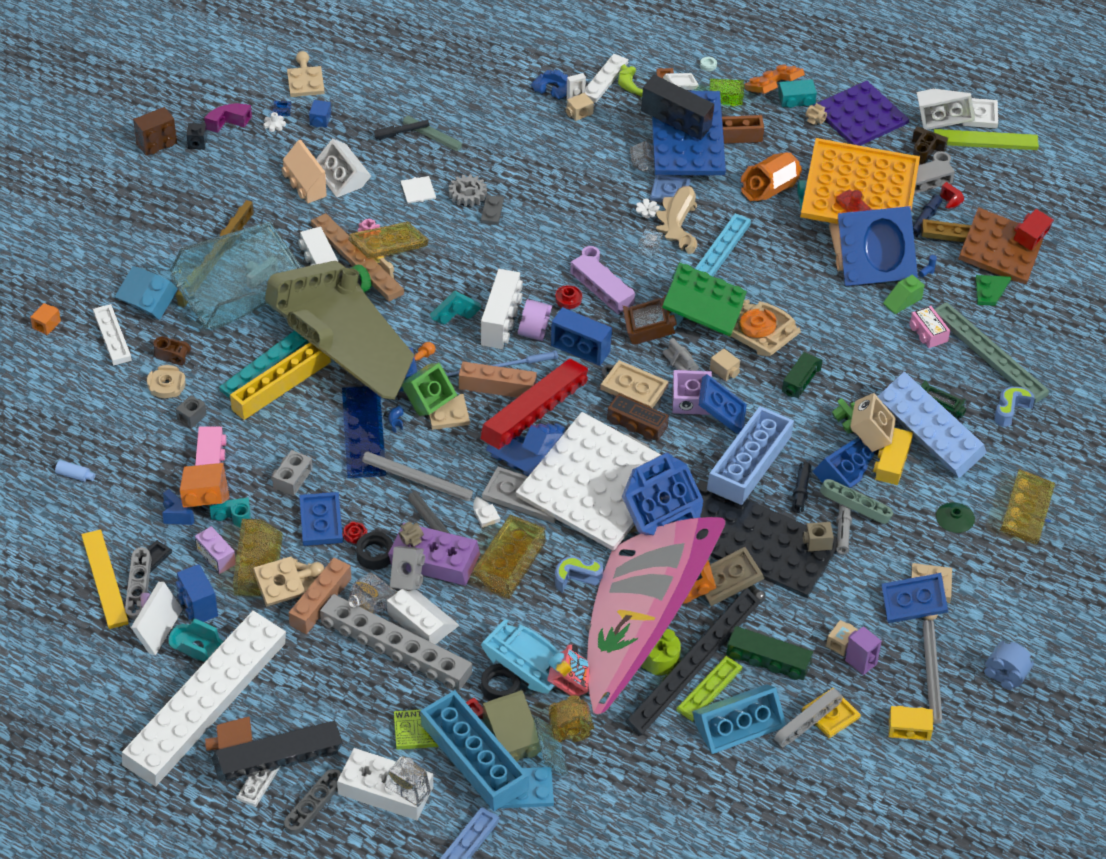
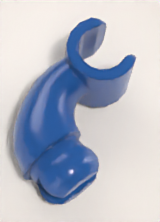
[388,406,404,433]

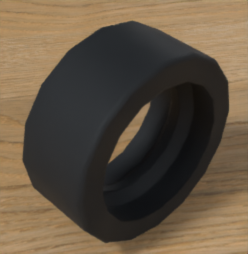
[356,532,393,570]
[481,663,520,701]

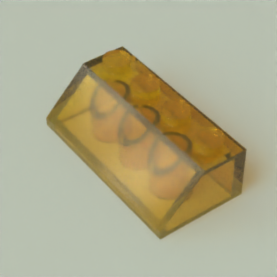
[473,514,546,599]
[233,519,283,597]

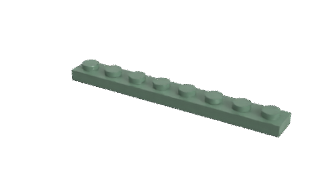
[934,302,1049,404]

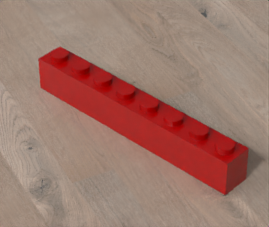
[480,358,588,450]

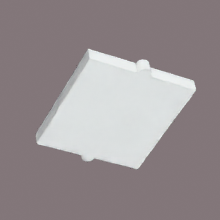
[401,176,436,203]

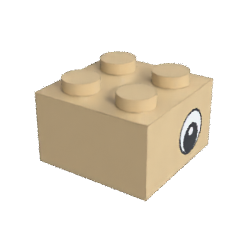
[850,393,896,452]

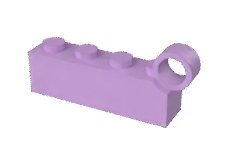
[570,246,635,314]

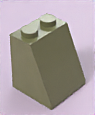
[483,690,541,762]

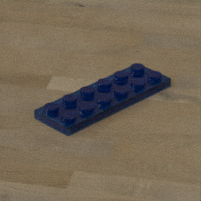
[342,386,386,479]

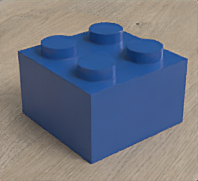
[175,564,218,622]

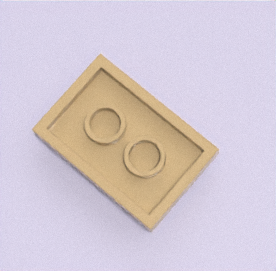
[600,360,669,408]

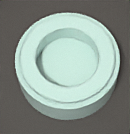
[700,57,717,71]

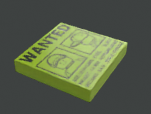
[394,710,439,750]

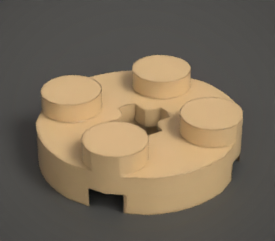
[147,365,186,398]

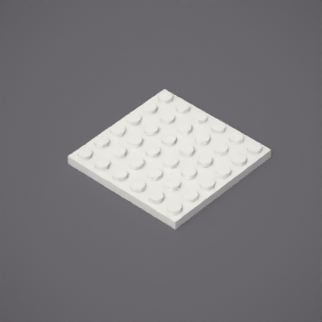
[516,412,661,551]

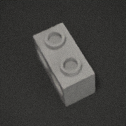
[271,450,313,496]

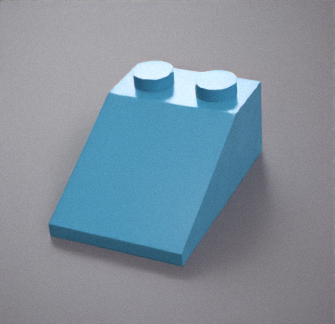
[115,266,178,320]

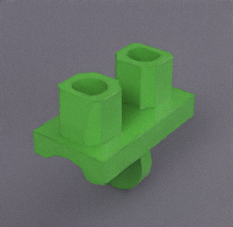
[832,398,855,434]

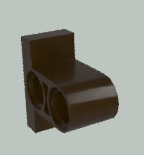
[912,126,948,164]

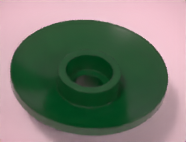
[936,502,975,533]

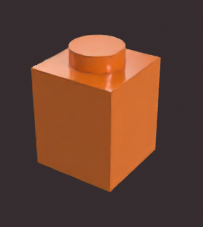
[30,303,61,335]

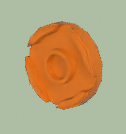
[740,309,776,338]

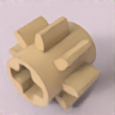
[806,103,827,125]

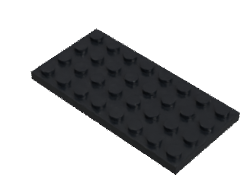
[696,479,837,598]

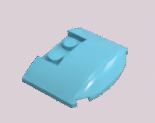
[481,619,559,694]

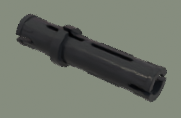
[792,462,812,513]

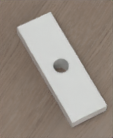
[236,766,281,807]

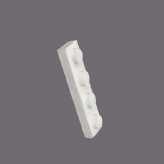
[585,54,628,103]
[93,304,132,366]

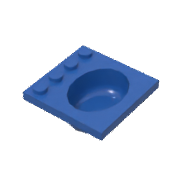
[837,206,918,286]

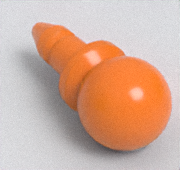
[414,342,436,361]

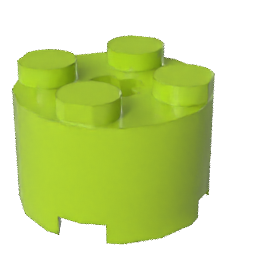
[641,629,681,676]

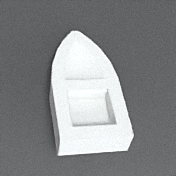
[473,497,500,527]

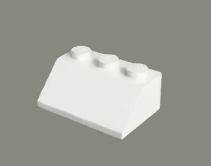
[316,138,371,197]
[387,589,459,644]

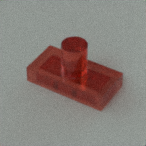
[836,189,873,212]

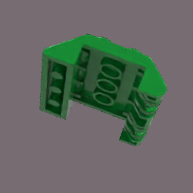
[662,262,747,336]

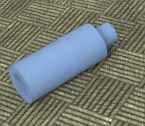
[55,460,95,482]

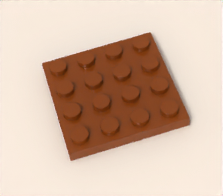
[958,207,1044,284]

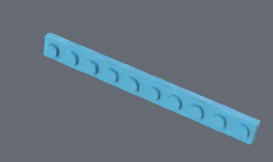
[657,213,751,338]

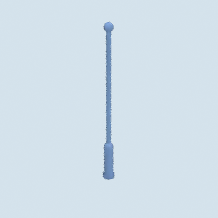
[446,350,558,377]

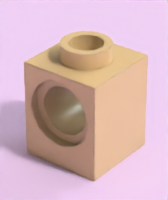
[566,92,594,121]

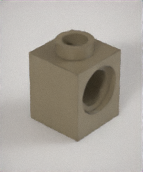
[803,522,834,551]

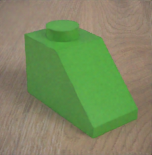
[883,274,925,314]

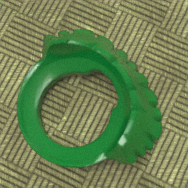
[351,264,371,293]

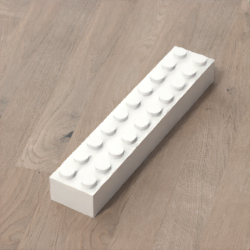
[122,611,286,787]

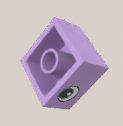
[672,370,712,415]

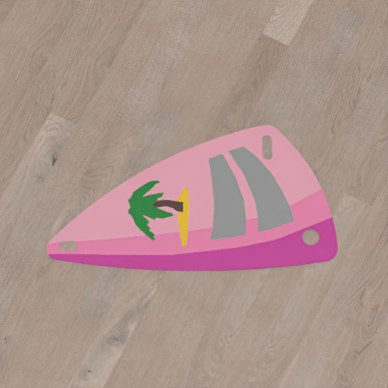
[587,517,725,714]

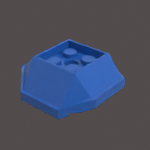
[622,453,703,535]

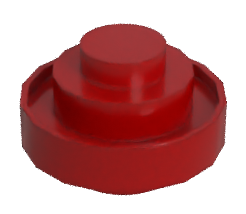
[555,285,582,309]

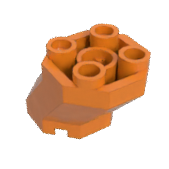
[741,152,802,201]

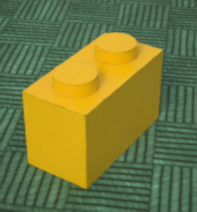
[889,706,933,741]

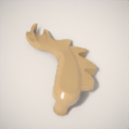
[656,186,697,254]

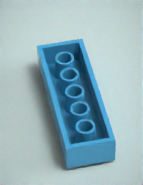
[420,690,529,811]

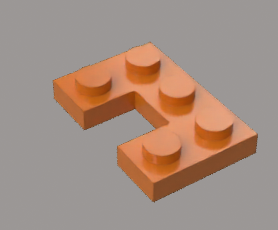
[744,64,805,94]

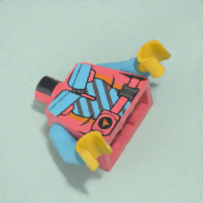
[547,645,607,699]

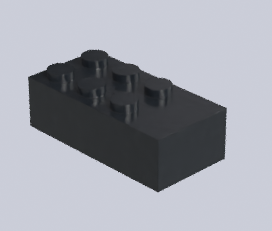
[641,75,715,140]

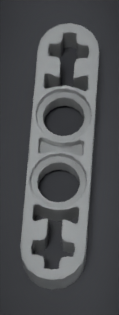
[125,547,151,620]
[774,689,843,747]

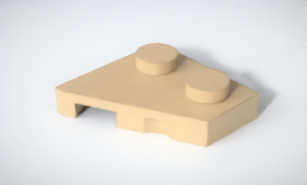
[429,394,470,430]

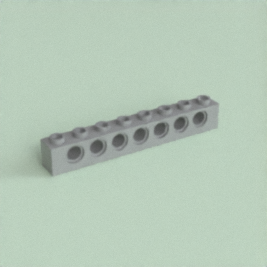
[320,594,472,691]

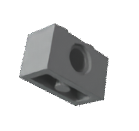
[390,546,425,590]

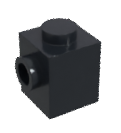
[186,123,207,150]

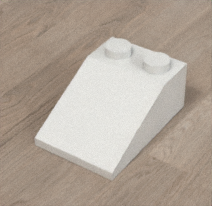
[917,89,975,130]

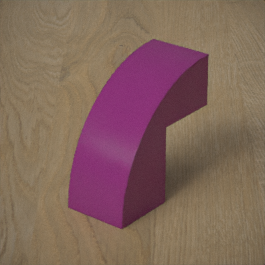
[204,103,252,133]

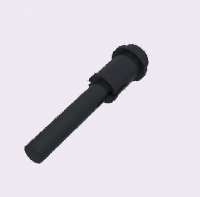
[374,120,430,141]

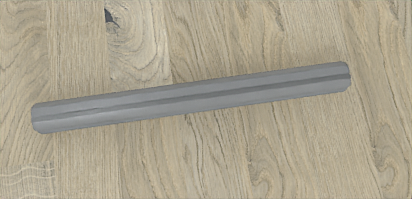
[363,451,473,501]
[922,620,942,724]

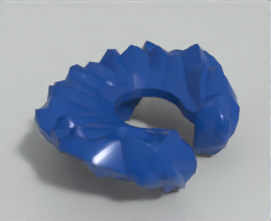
[531,69,568,99]

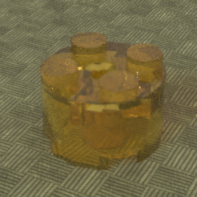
[548,695,594,743]

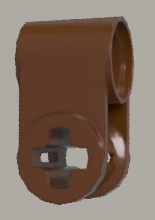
[153,336,191,366]

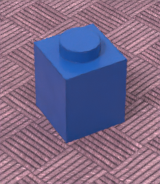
[309,100,331,127]

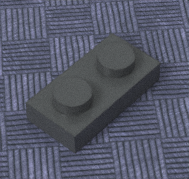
[481,195,504,226]

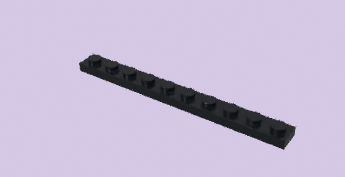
[625,588,761,736]

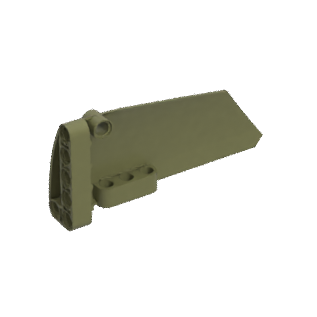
[265,261,414,400]

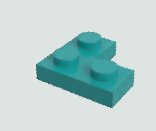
[430,291,482,324]

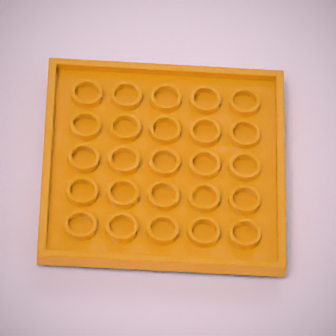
[800,138,920,224]

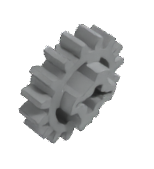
[449,174,487,207]

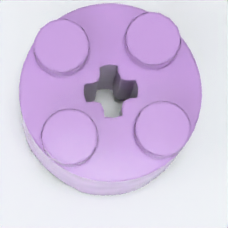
[518,299,552,341]

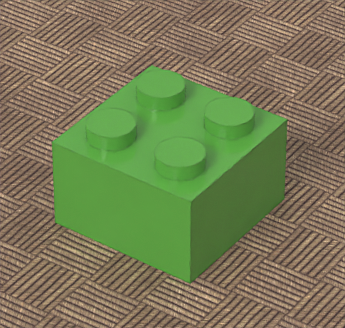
[402,362,457,416]

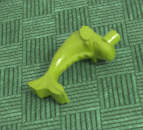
[618,64,643,97]

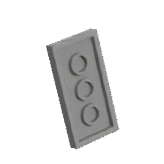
[482,467,556,523]

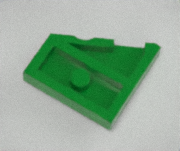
[975,275,1011,306]

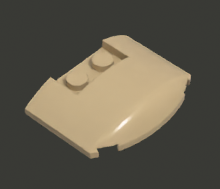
[728,300,801,356]

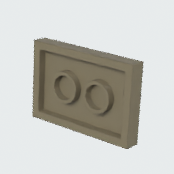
[704,547,764,606]

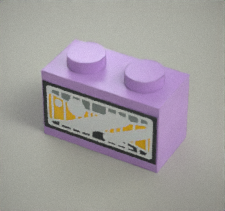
[195,526,236,574]

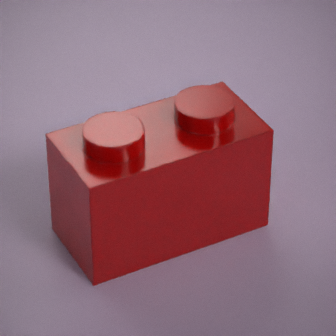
[1013,209,1054,251]

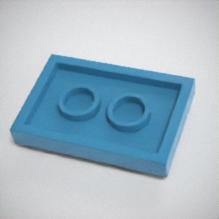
[489,767,554,809]

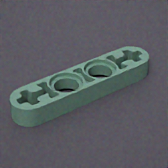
[820,479,893,524]

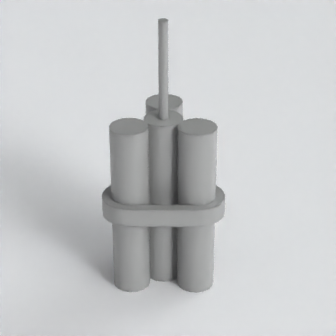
[663,338,699,371]

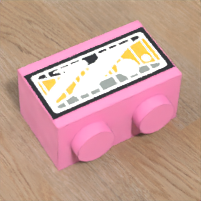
[910,306,950,348]

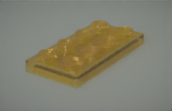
[348,221,429,259]
[1000,469,1055,545]

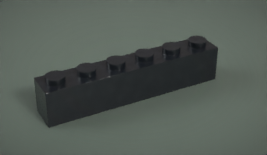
[211,720,343,782]

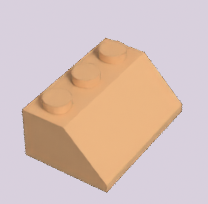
[282,140,327,203]

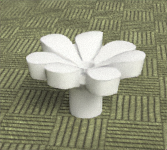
[264,112,286,132]
[636,199,659,218]

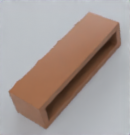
[459,361,537,398]
[289,558,351,634]

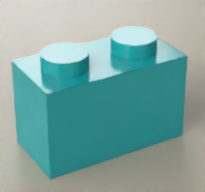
[778,79,817,108]

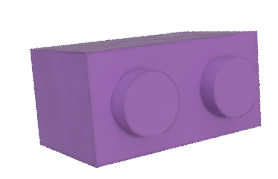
[845,626,882,675]

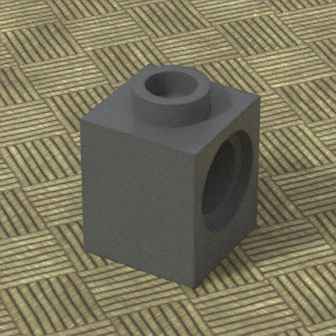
[175,395,207,429]

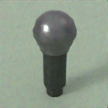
[748,584,766,603]

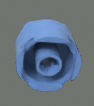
[984,641,1034,690]

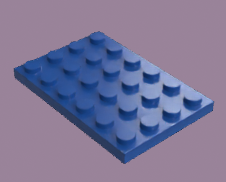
[652,91,726,175]

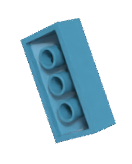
[692,684,786,754]

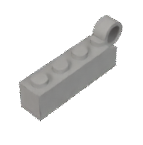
[914,152,955,194]

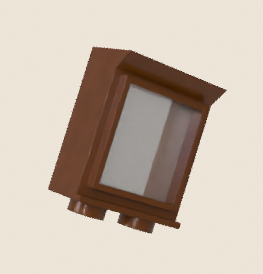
[622,295,677,344]

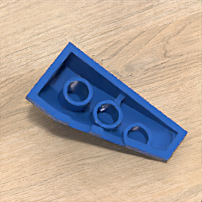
[812,437,876,488]

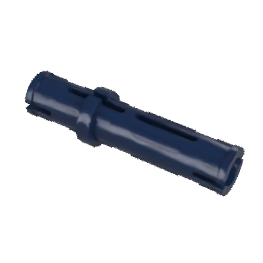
[913,195,943,237]

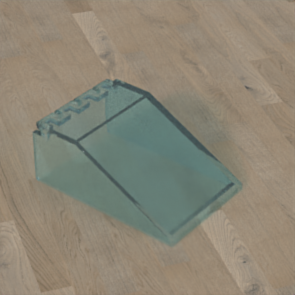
[170,221,302,330]

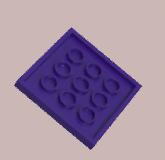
[813,80,910,146]

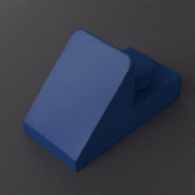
[162,489,195,525]

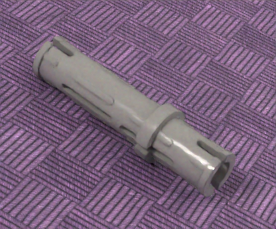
[836,504,852,554]

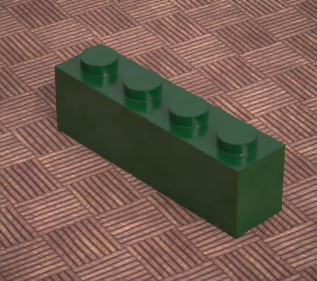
[726,626,813,681]

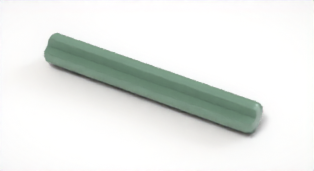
[403,116,462,151]

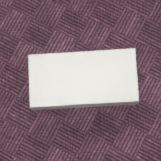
[663,73,699,90]

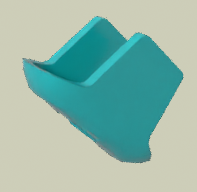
[169,619,224,662]

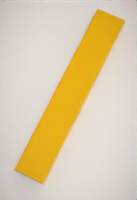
[81,529,129,629]

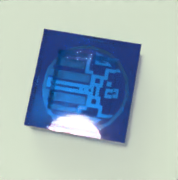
[273,101,291,116]

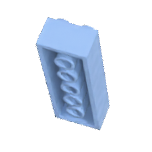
[877,372,987,478]
[707,406,794,505]

